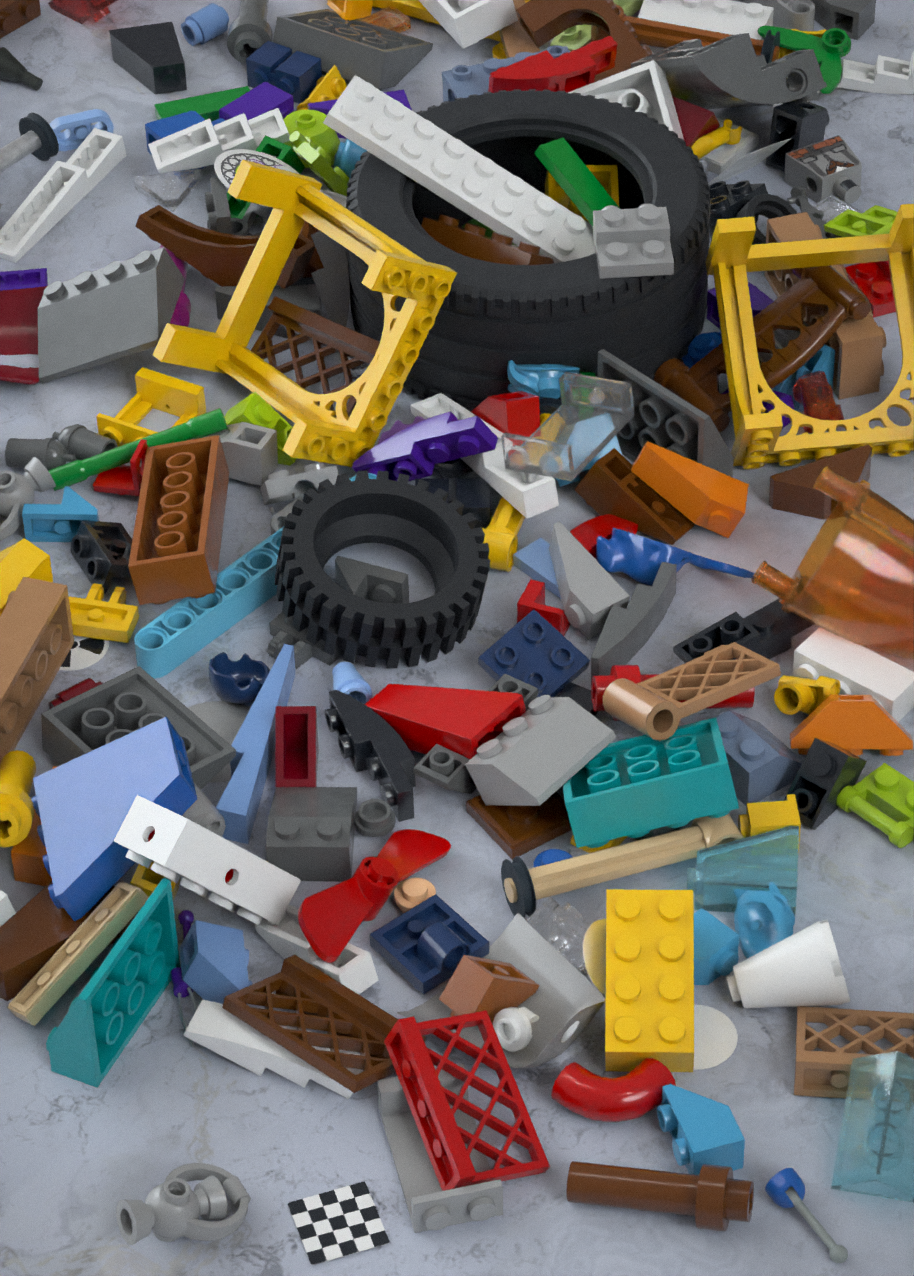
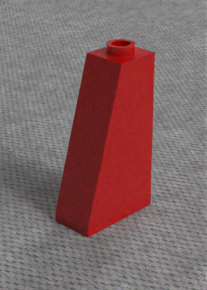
[365,684,526,759]

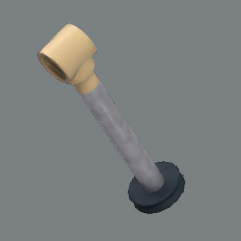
[0,113,59,172]

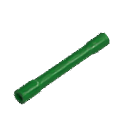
[48,408,228,491]

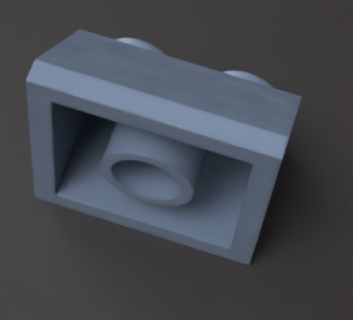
[716,710,803,806]

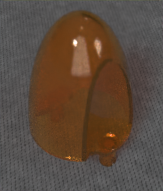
[751,466,914,660]

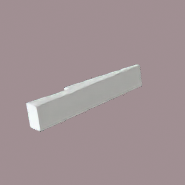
[0,128,127,263]
[410,393,559,519]

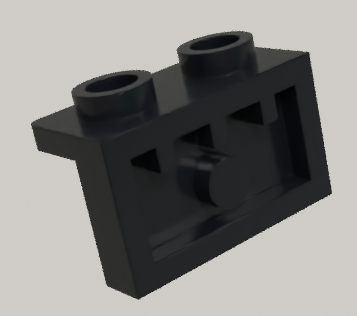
[70,520,132,594]

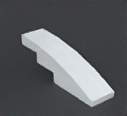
[840,51,914,95]
[148,108,290,173]
[183,1000,363,1099]

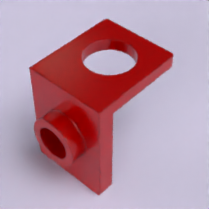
[93,439,148,496]

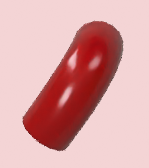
[551,1058,676,1123]

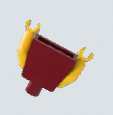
[672,96,742,159]

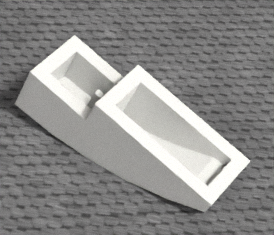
[255,905,379,994]

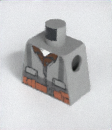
[784,135,862,205]

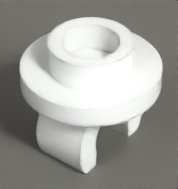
[493,1007,539,1052]

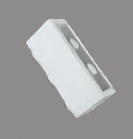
[793,625,914,722]

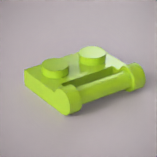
[836,763,914,848]

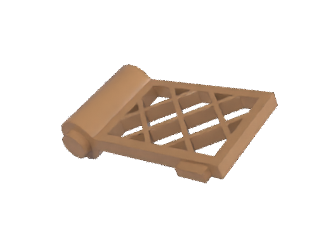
[603,642,781,741]

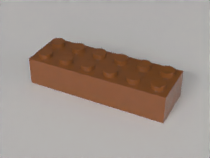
[128,435,230,605]

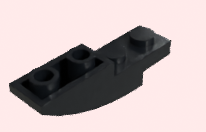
[673,588,822,663]
[325,690,416,822]

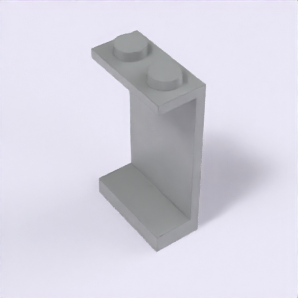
[377,1063,503,1233]

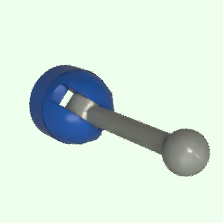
[765,1168,848,1263]

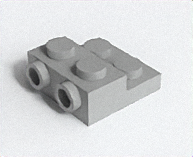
[593,203,674,279]

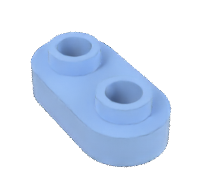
[49,109,114,151]

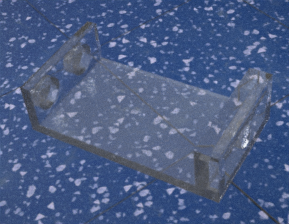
[501,372,634,481]

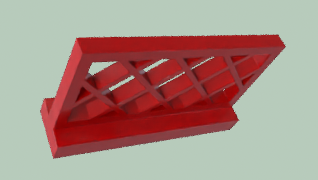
[384,1010,550,1191]

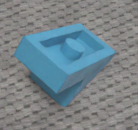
[22,486,99,542]

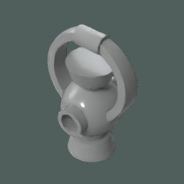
[0,457,56,541]
[116,1163,251,1245]

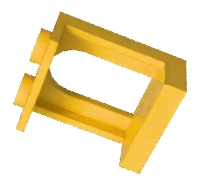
[96,367,206,447]

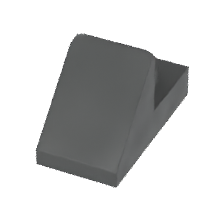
[335,556,409,604]

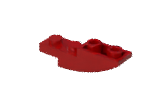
[488,35,618,93]

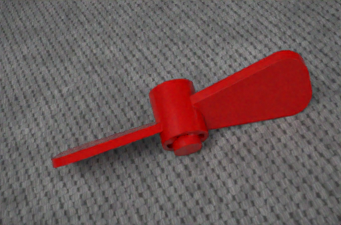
[298,829,451,963]

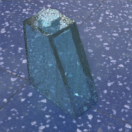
[687,826,799,915]

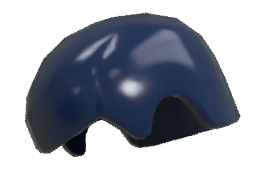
[208,652,270,704]

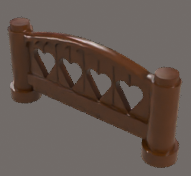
[654,265,871,433]

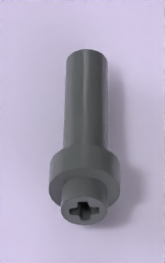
[227,0,273,64]

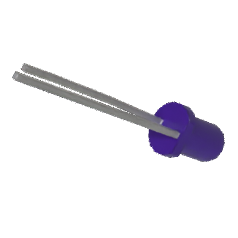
[170,967,198,1047]

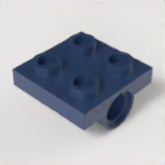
[478,609,590,698]
[370,894,490,994]

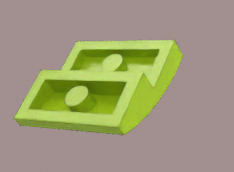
[823,205,898,237]

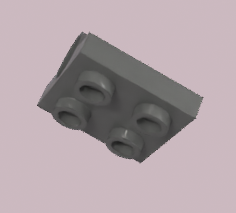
[205,177,249,236]

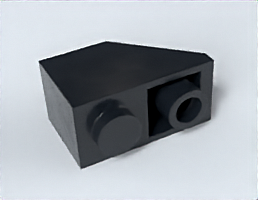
[784,738,867,830]

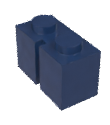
[246,41,322,104]

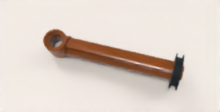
[591,4,780,64]

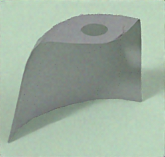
[397,913,605,1069]

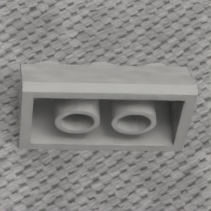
[465,695,616,806]

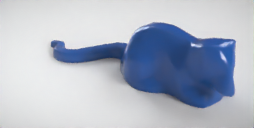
[596,528,765,586]

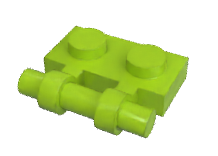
[289,131,350,196]

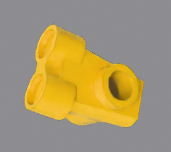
[774,675,841,715]

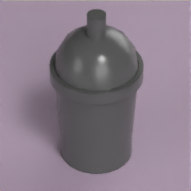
[52,424,118,460]
[5,438,75,470]

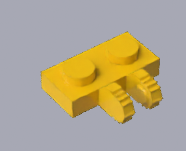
[69,583,139,643]

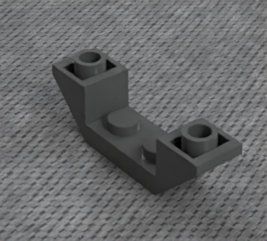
[413,674,538,794]

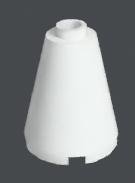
[727,919,850,1008]

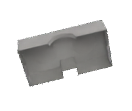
[260,462,339,515]

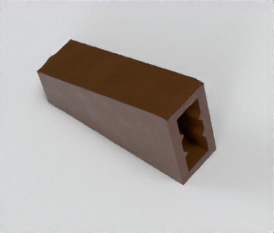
[0,881,138,1001]

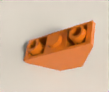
[790,694,913,756]

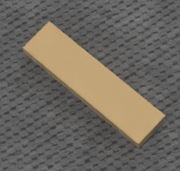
[7,881,149,1026]

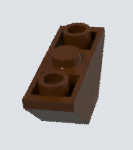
[769,444,872,520]

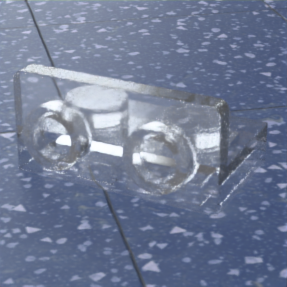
[526,896,588,977]

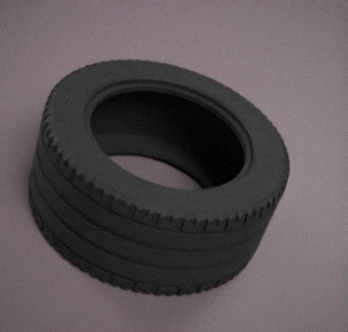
[346,89,711,412]

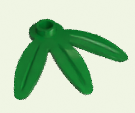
[757,25,851,94]

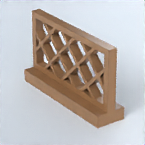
[794,1006,914,1103]

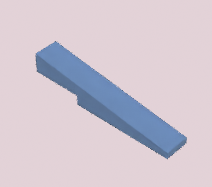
[216,644,296,844]

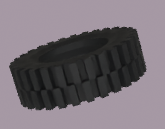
[275,471,490,668]

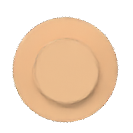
[394,878,436,913]

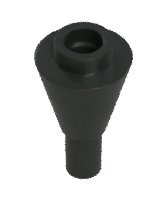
[0,47,43,91]

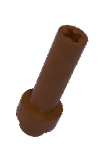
[566,1161,754,1232]

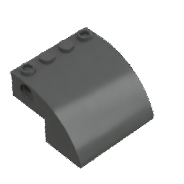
[630,33,827,110]

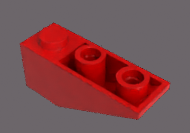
[471,391,542,449]

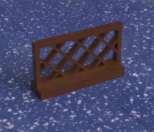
[251,296,380,417]
[222,955,426,1093]

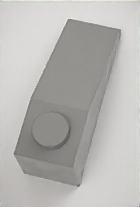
[549,521,630,639]

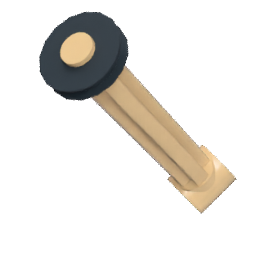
[501,814,746,918]

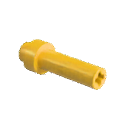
[0,750,36,847]

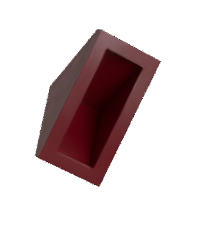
[275,706,319,787]

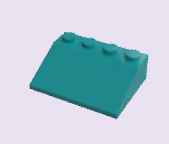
[563,717,739,848]
[46,878,180,1088]

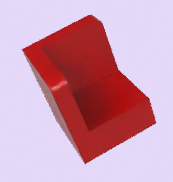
[517,579,571,636]

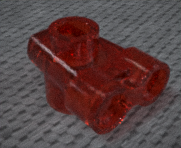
[793,371,844,433]

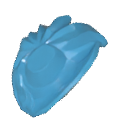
[507,360,580,399]
[733,882,795,959]

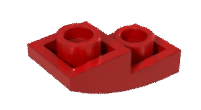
[570,514,638,558]

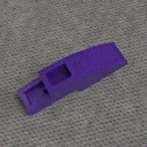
[352,411,498,481]

